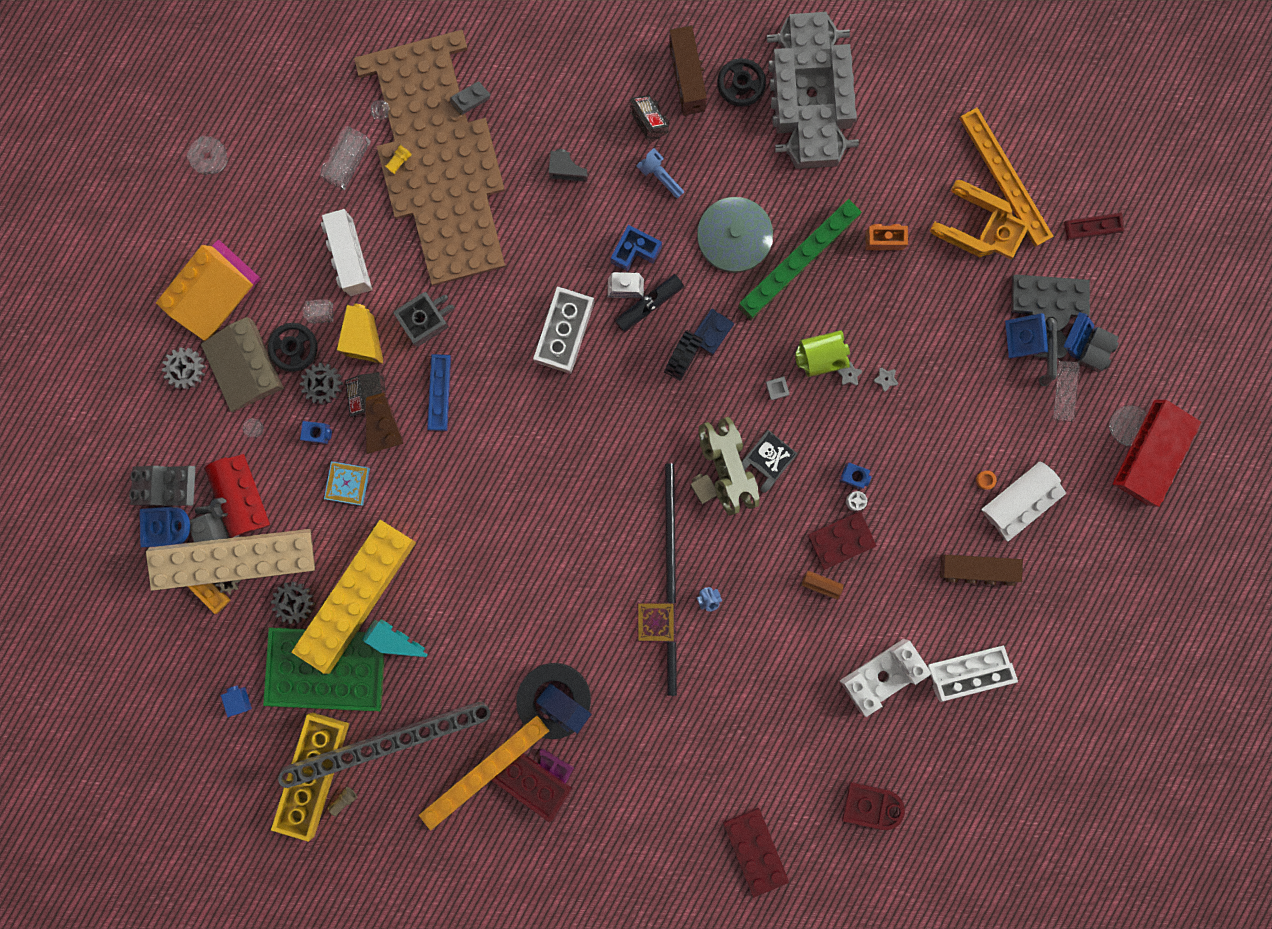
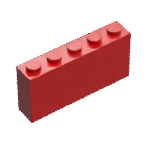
[1113,400,1201,507]

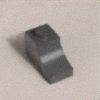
[549,149,588,182]

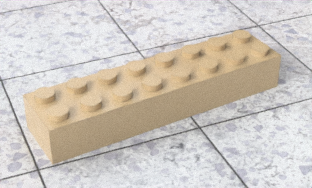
[146,529,315,591]

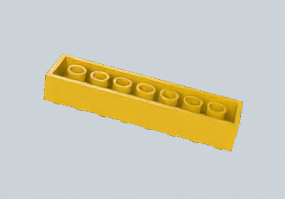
[292,520,416,674]

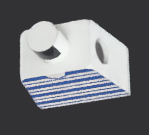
[608,272,644,298]

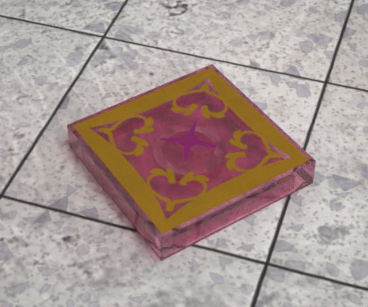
[637,602,677,642]

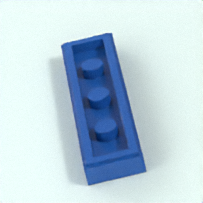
[427,354,451,431]

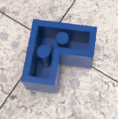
[611,225,662,272]

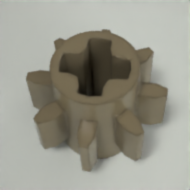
[215,580,240,595]

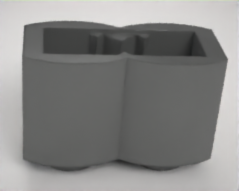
[1077,327,1119,372]

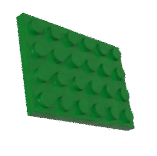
[263,627,385,712]

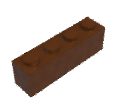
[940,554,1023,586]

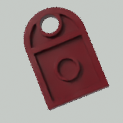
[842,781,905,830]

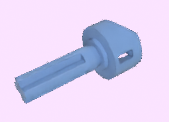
[636,148,684,199]

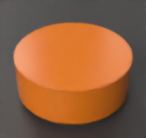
[976,471,997,490]

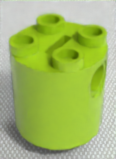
[795,330,850,377]

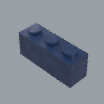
[536,683,592,734]

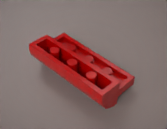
[204,454,270,538]

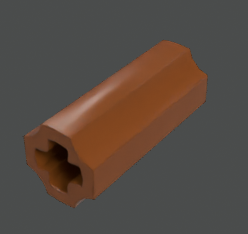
[801,570,844,600]

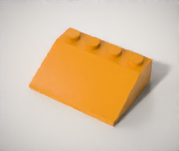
[156,245,253,341]

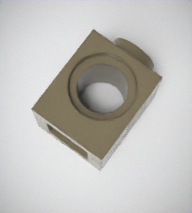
[690,473,717,505]

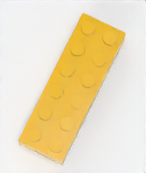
[271,712,350,842]

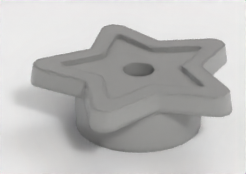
[837,362,862,386]
[874,368,898,392]

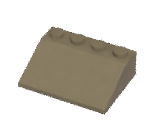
[201,317,284,413]

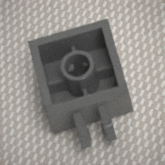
[393,292,455,348]

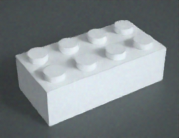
[321,209,372,296]
[533,287,595,374]

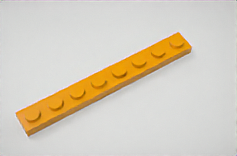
[959,107,1054,247]
[419,716,549,831]

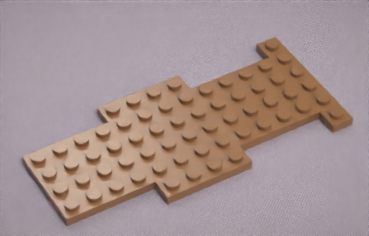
[354,30,506,286]

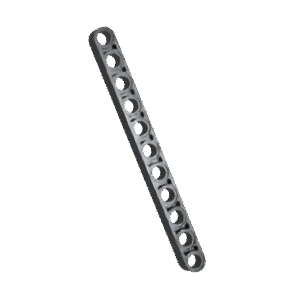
[278,702,490,788]

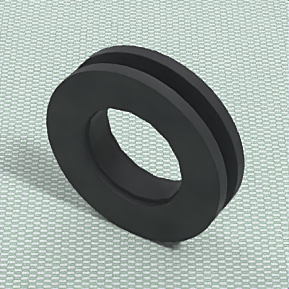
[516,663,591,739]

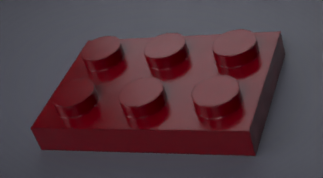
[808,511,877,570]

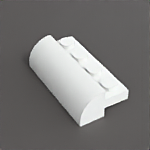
[981,462,1066,542]
[928,645,1018,702]

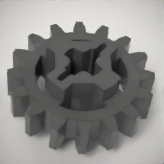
[300,363,343,405]
[271,582,315,624]

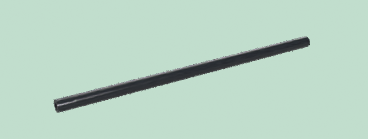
[665,463,677,696]

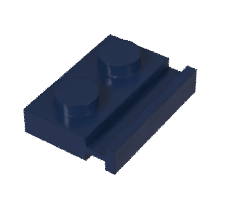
[694,308,735,356]

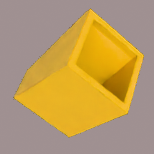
[337,303,383,364]

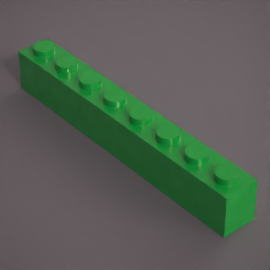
[738,199,862,321]

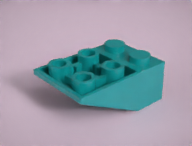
[361,619,428,657]

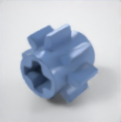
[697,587,722,611]

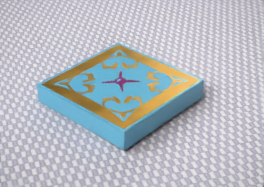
[324,461,370,506]

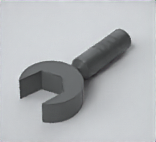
[195,498,228,518]

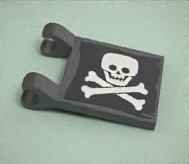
[741,430,798,493]

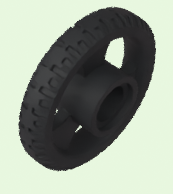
[717,58,766,107]
[267,323,318,372]

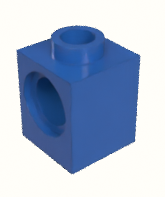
[300,421,332,444]
[839,462,871,490]
[221,685,252,717]

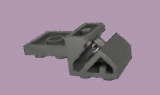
[129,466,195,506]

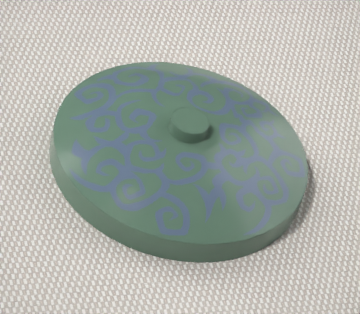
[697,197,773,273]

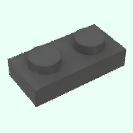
[449,81,491,115]

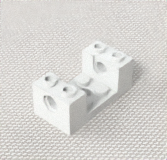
[840,639,932,717]

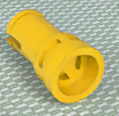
[385,145,412,174]

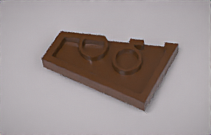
[366,392,403,454]

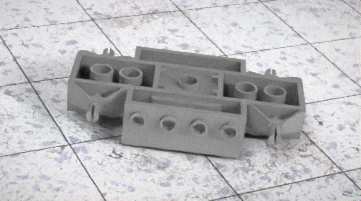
[767,12,859,169]

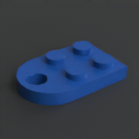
[140,507,190,547]

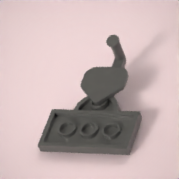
[1011,274,1090,386]

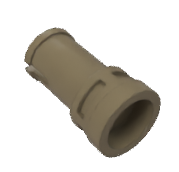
[327,787,357,816]

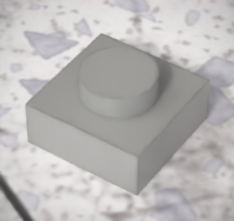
[765,377,790,401]

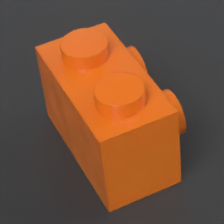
[865,224,908,250]

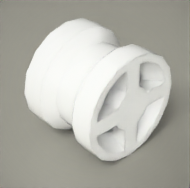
[846,491,867,511]

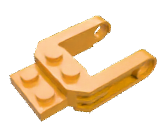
[930,180,1030,260]

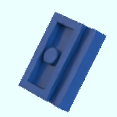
[1064,312,1095,359]

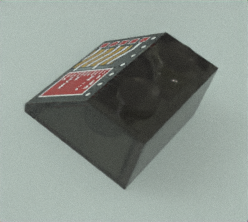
[630,95,670,144]
[345,372,386,418]

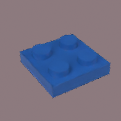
[1005,313,1048,359]

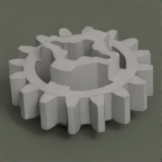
[162,347,206,389]

